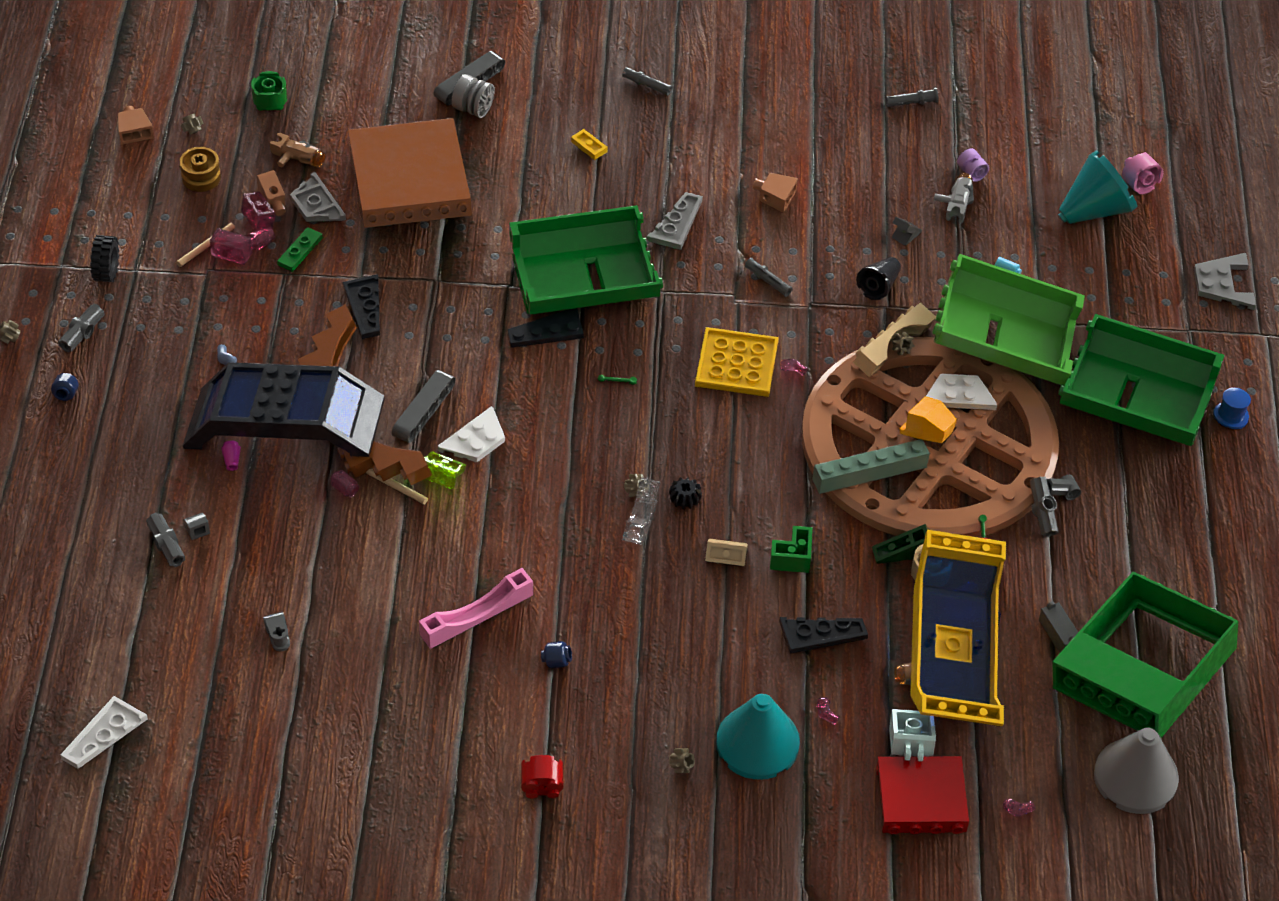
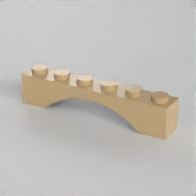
[853,303,936,377]

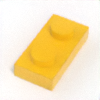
[571,129,608,160]

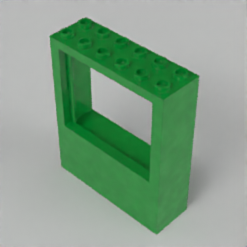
[1052,572,1238,738]

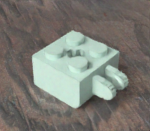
[889,709,936,761]

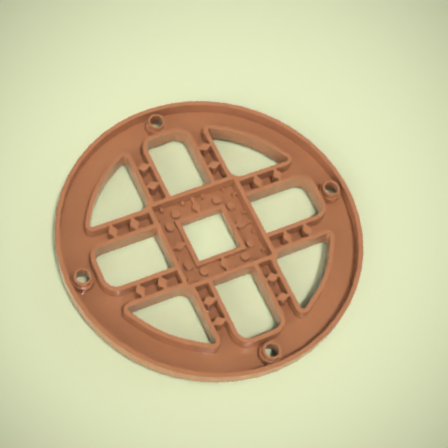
[802,337,1059,538]

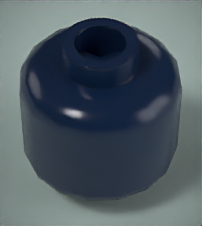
[51,373,79,401]
[541,641,572,669]

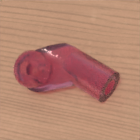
[780,359,808,375]
[816,697,840,725]
[1003,798,1035,817]

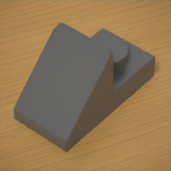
[892,217,922,246]

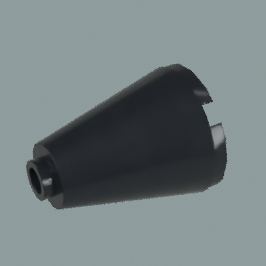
[856,257,901,300]

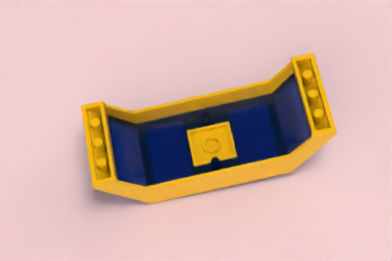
[910,530,1006,726]

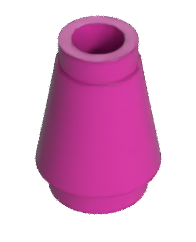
[221,441,241,471]

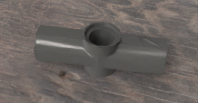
[58,304,105,353]
[1030,476,1059,537]
[146,512,185,567]

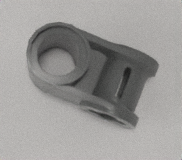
[263,611,290,651]

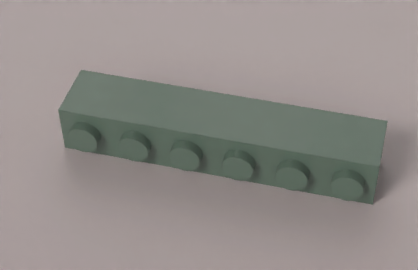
[812,439,930,494]

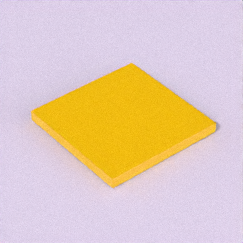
[695,327,779,397]

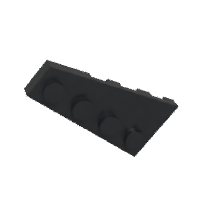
[343,274,380,339]
[508,308,584,348]
[779,617,868,654]

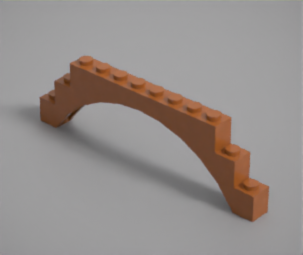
[298,304,432,486]

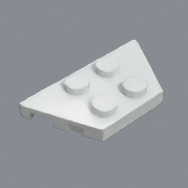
[926,374,997,410]
[438,406,505,462]

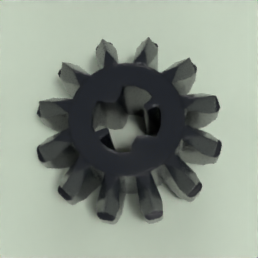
[669,477,702,509]

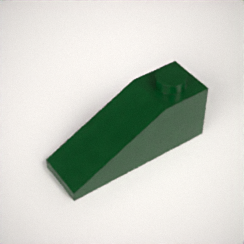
[872,524,930,564]

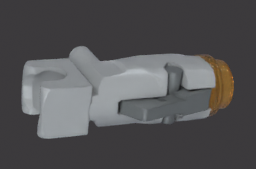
[934,173,974,223]

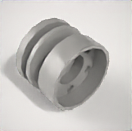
[452,74,495,118]

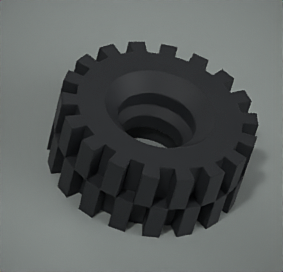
[90,235,119,282]

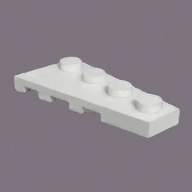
[61,696,148,769]

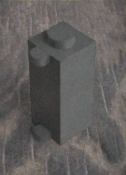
[1039,601,1078,653]

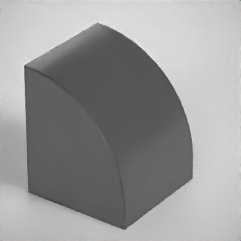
[183,512,210,540]

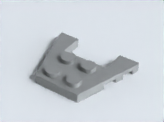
[1194,253,1256,310]

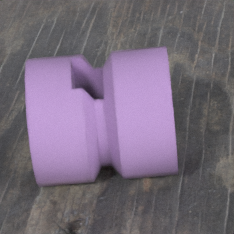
[957,149,989,182]

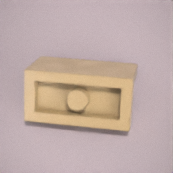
[705,539,748,566]

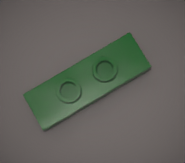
[277,227,323,272]

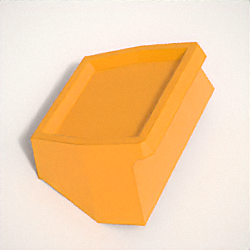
[899,396,957,443]

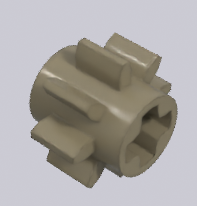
[181,113,204,135]
[0,319,21,344]
[890,332,915,355]
[624,474,648,497]
[669,748,695,773]

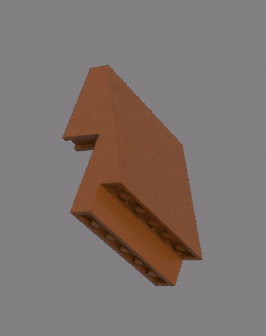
[348,118,472,228]

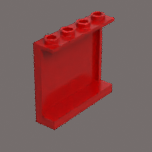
[876,756,969,834]

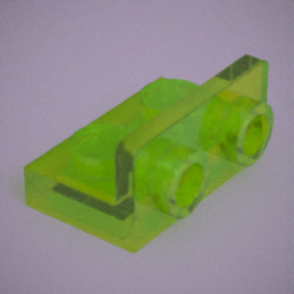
[424,451,466,489]

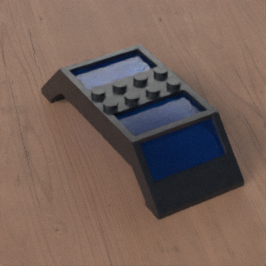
[183,362,385,457]

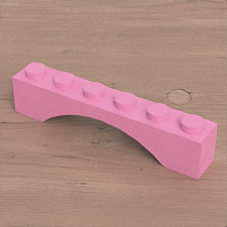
[419,568,533,649]

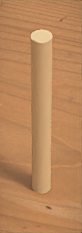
[176,223,235,267]
[366,469,428,505]

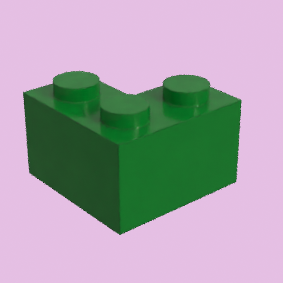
[770,526,813,573]

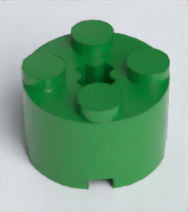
[251,71,287,110]

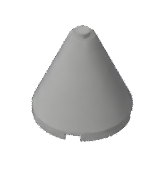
[1094,728,1179,814]

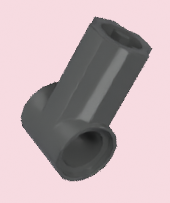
[1046,474,1081,500]

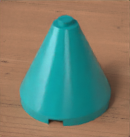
[1058,150,1137,224]
[716,694,800,780]

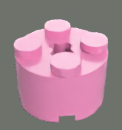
[1122,152,1163,194]

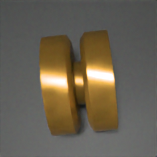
[180,147,221,192]

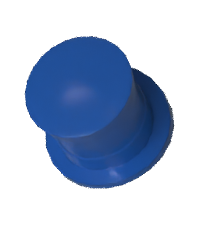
[1213,388,1251,429]

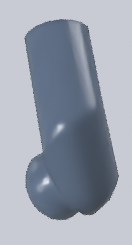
[217,345,237,365]

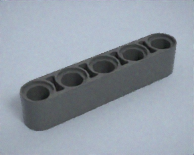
[433,51,506,106]
[392,370,456,443]

